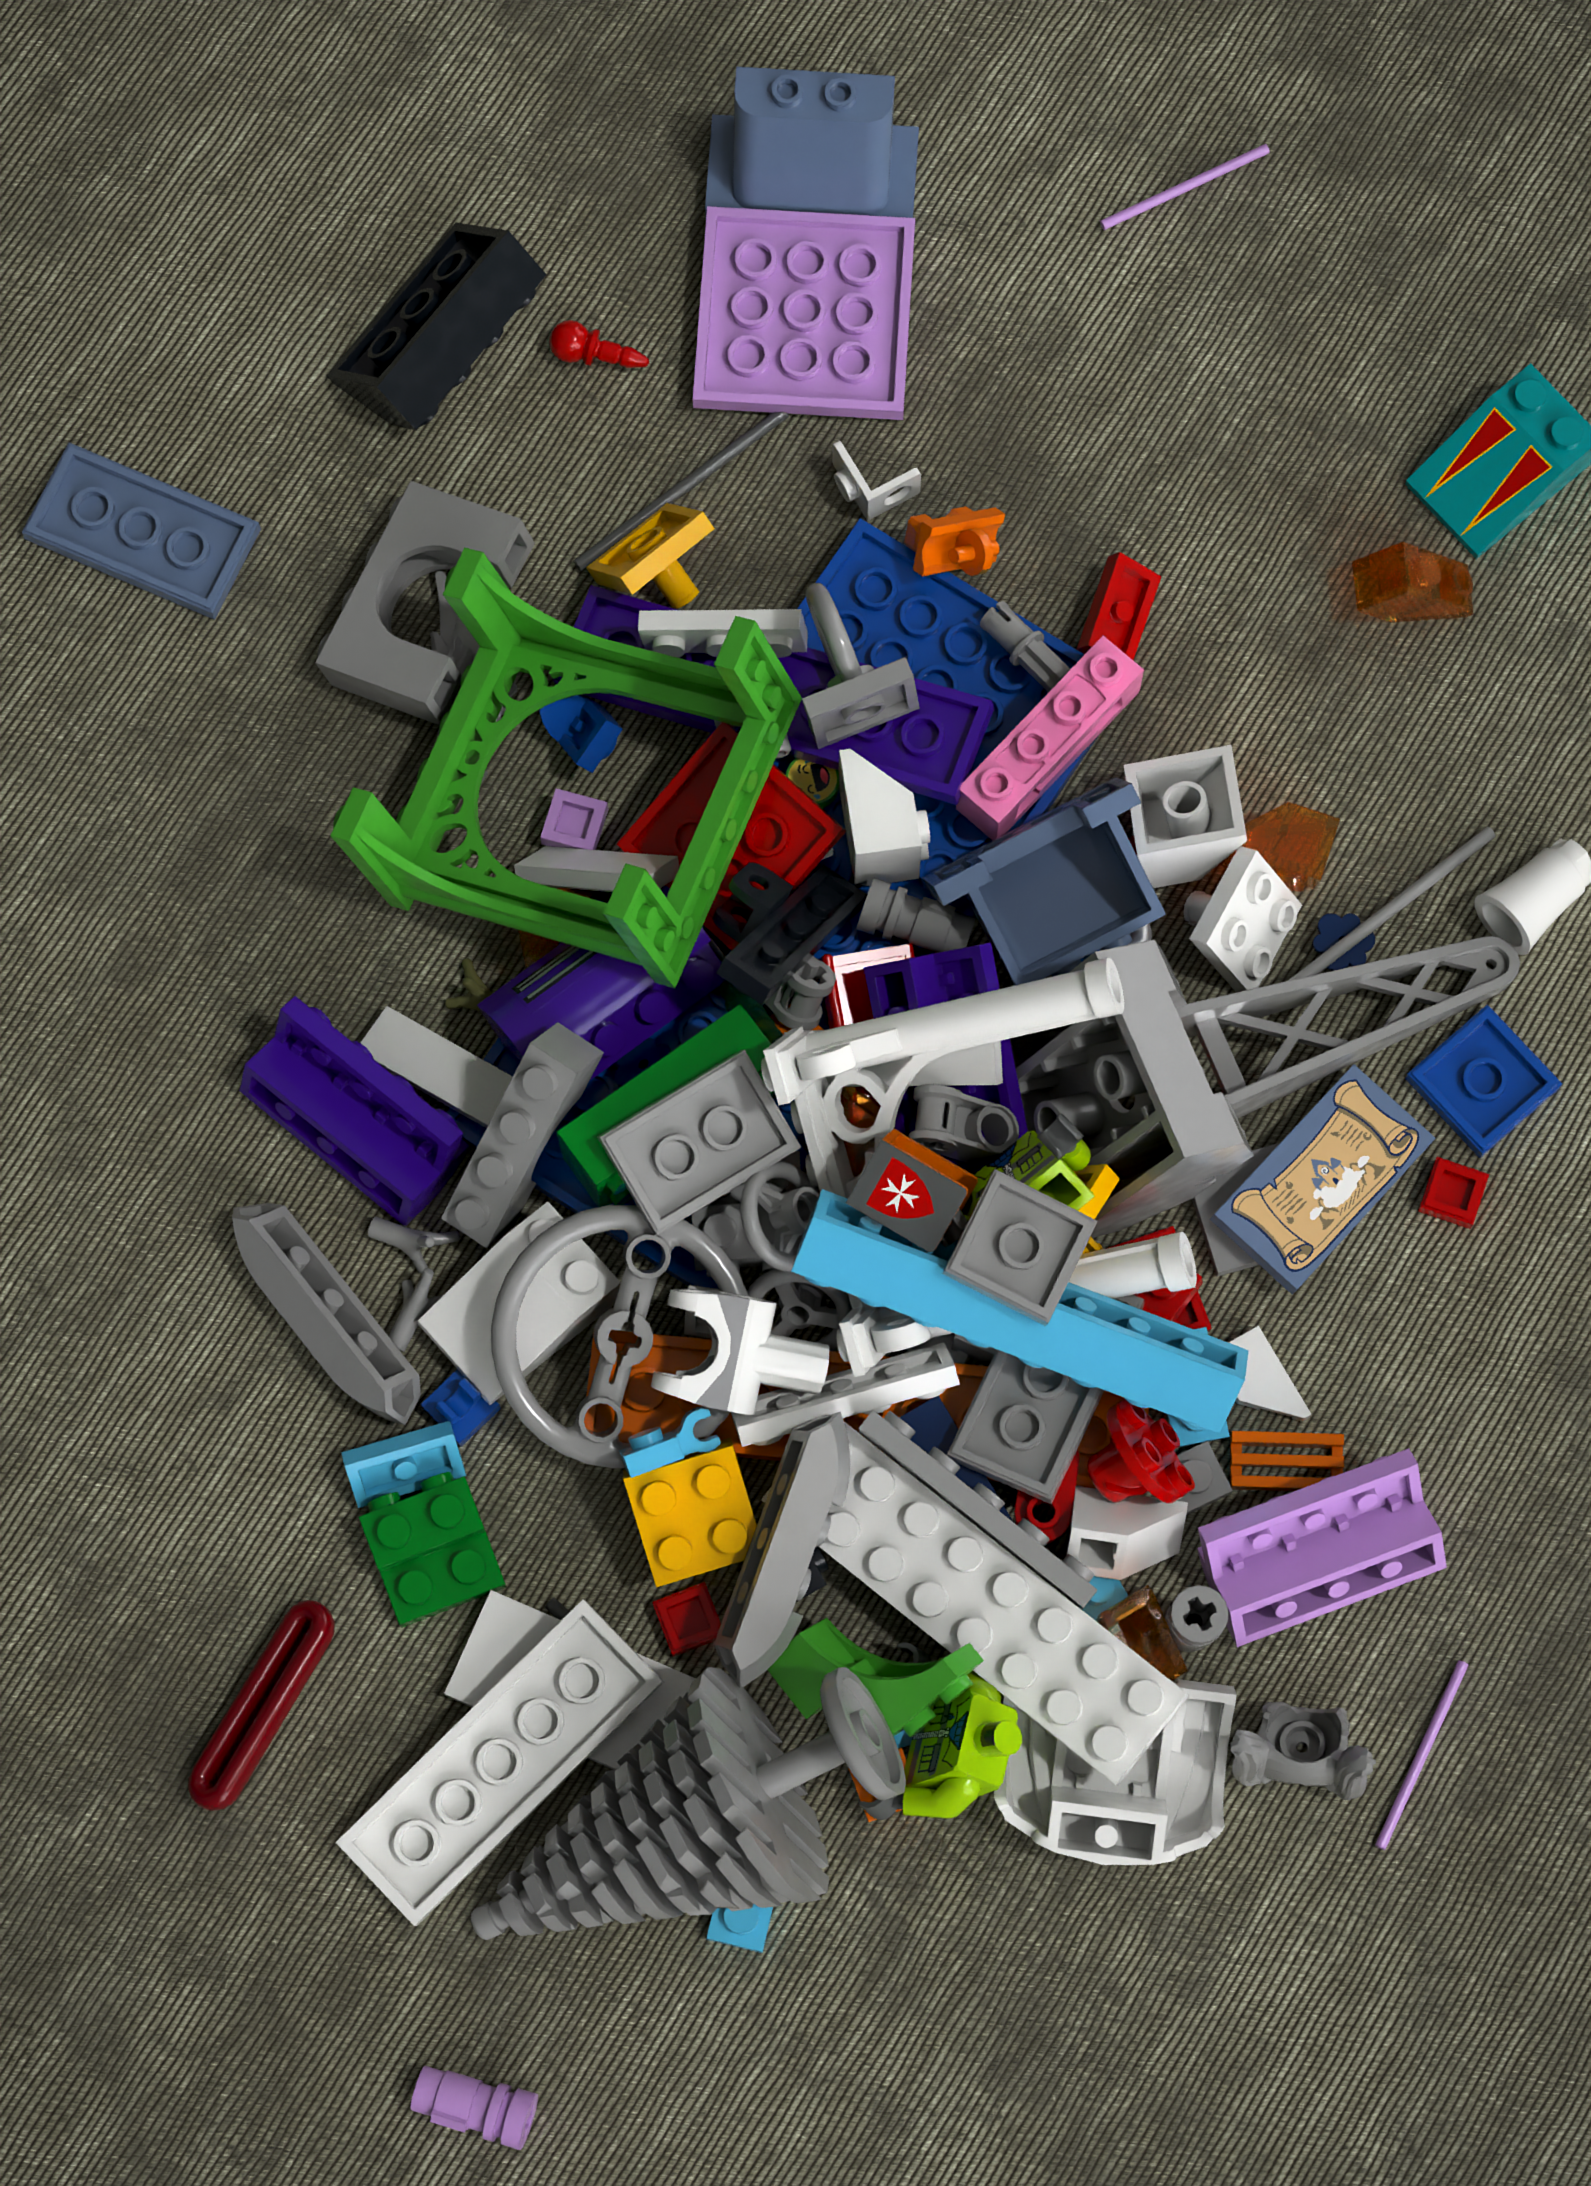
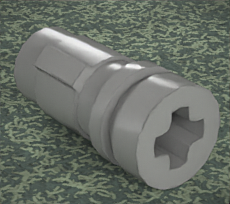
[856,878,976,953]
[1162,1585,1229,1652]

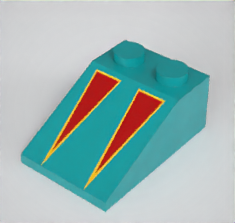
[1405,363,1591,559]

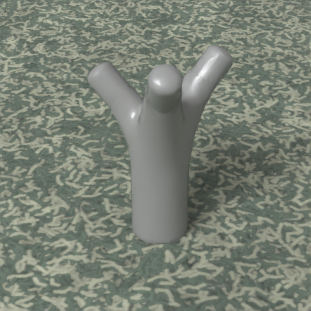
[368,1216,460,1273]
[388,1268,444,1352]

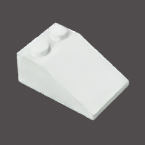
[417,1201,621,1405]

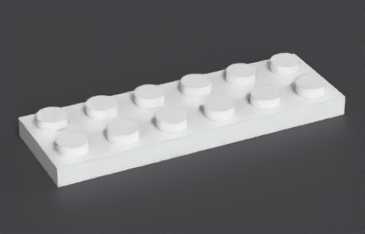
[336,1599,664,1926]

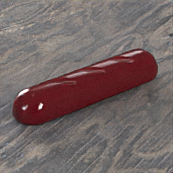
[188,1600,335,1811]

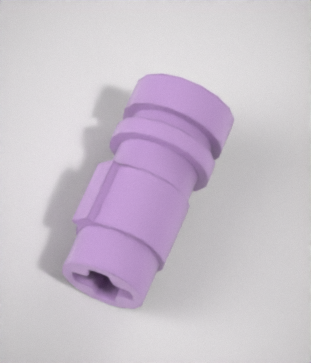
[411,2066,538,2150]

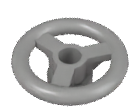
[740,1161,820,1272]
[747,1269,852,1351]

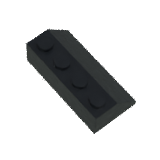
[326,222,547,430]

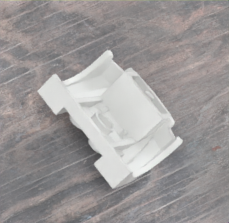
[994,1679,1236,1865]

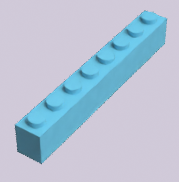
[791,1189,1249,1434]

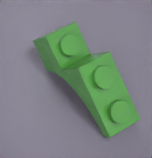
[767,1618,984,1737]

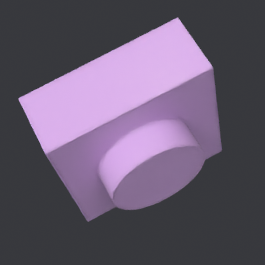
[540,788,609,850]

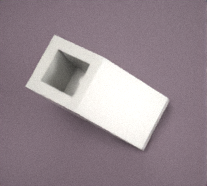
[1066,1486,1188,1580]

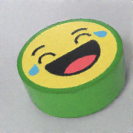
[786,758,839,808]

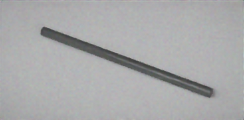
[573,412,789,571]

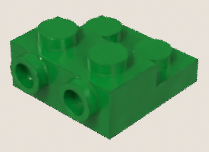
[359,1472,507,1628]

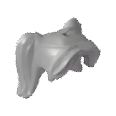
[1231,1702,1376,1801]

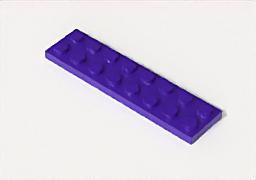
[552,585,994,805]

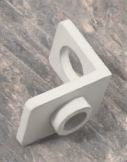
[832,441,921,521]

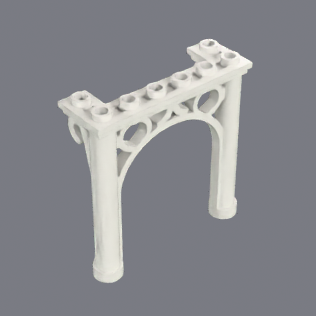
[761,957,1197,1377]

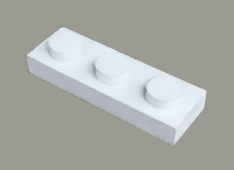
[638,609,808,658]

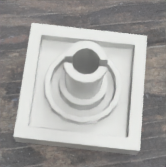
[1184,846,1302,992]

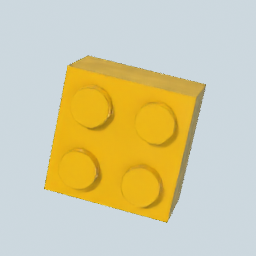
[623,1438,757,1587]

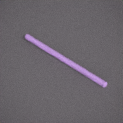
[1100,144,1270,230]
[1375,1660,1468,1850]

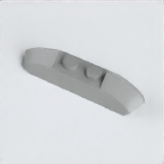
[232,1203,421,1425]
[714,1412,850,1688]

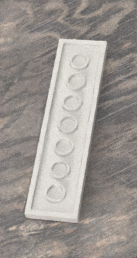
[761,1422,1189,1786]

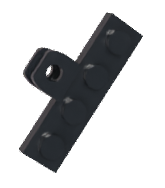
[712,862,867,1005]

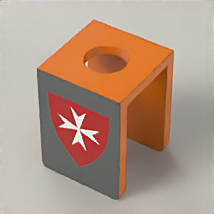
[846,1129,978,1252]

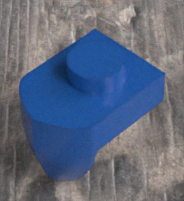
[539,695,623,773]

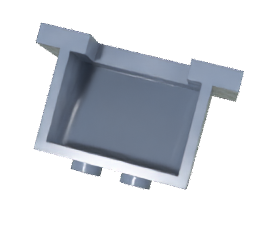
[705,66,919,218]
[922,777,1166,986]

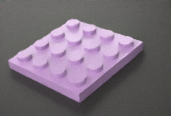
[692,206,915,420]

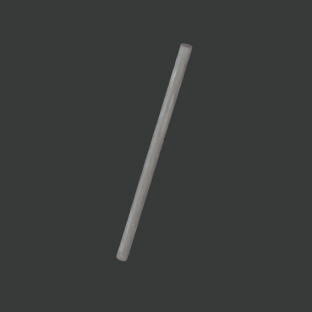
[1288,826,1496,981]

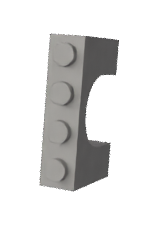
[315,481,535,725]

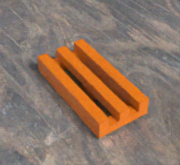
[1230,1431,1344,1491]

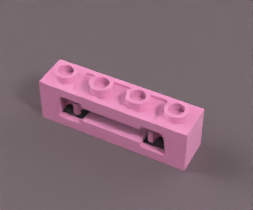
[956,635,1144,841]

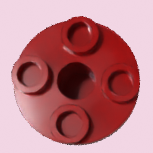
[1087,1398,1195,1504]

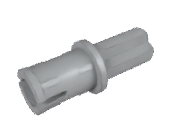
[980,601,1070,692]

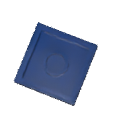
[1405,1004,1562,1158]

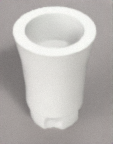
[1474,838,1591,955]

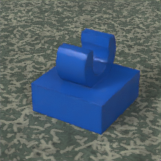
[420,1369,501,1447]

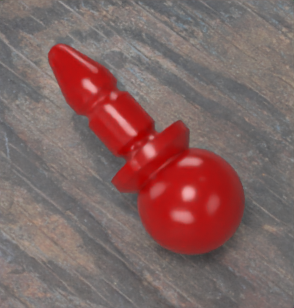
[549,320,649,368]

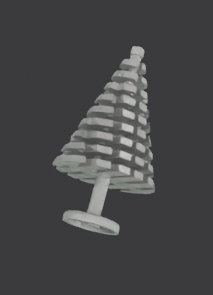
[471,1667,906,1940]

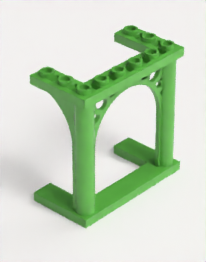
[330,547,802,988]

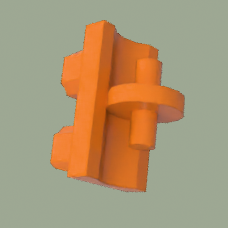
[904,506,1005,576]

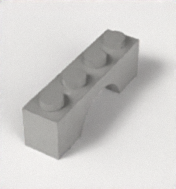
[441,1022,604,1248]

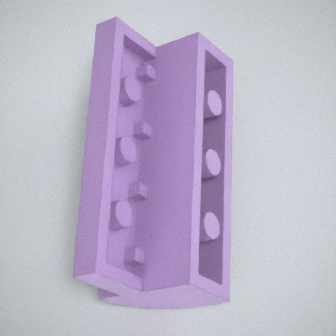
[1197,1448,1447,1647]

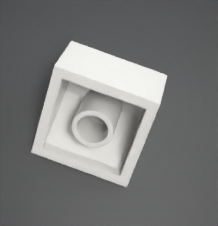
[1124,745,1247,888]
[839,749,930,887]

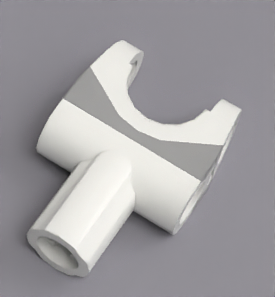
[651,1289,829,1415]

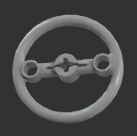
[491,1205,749,1468]

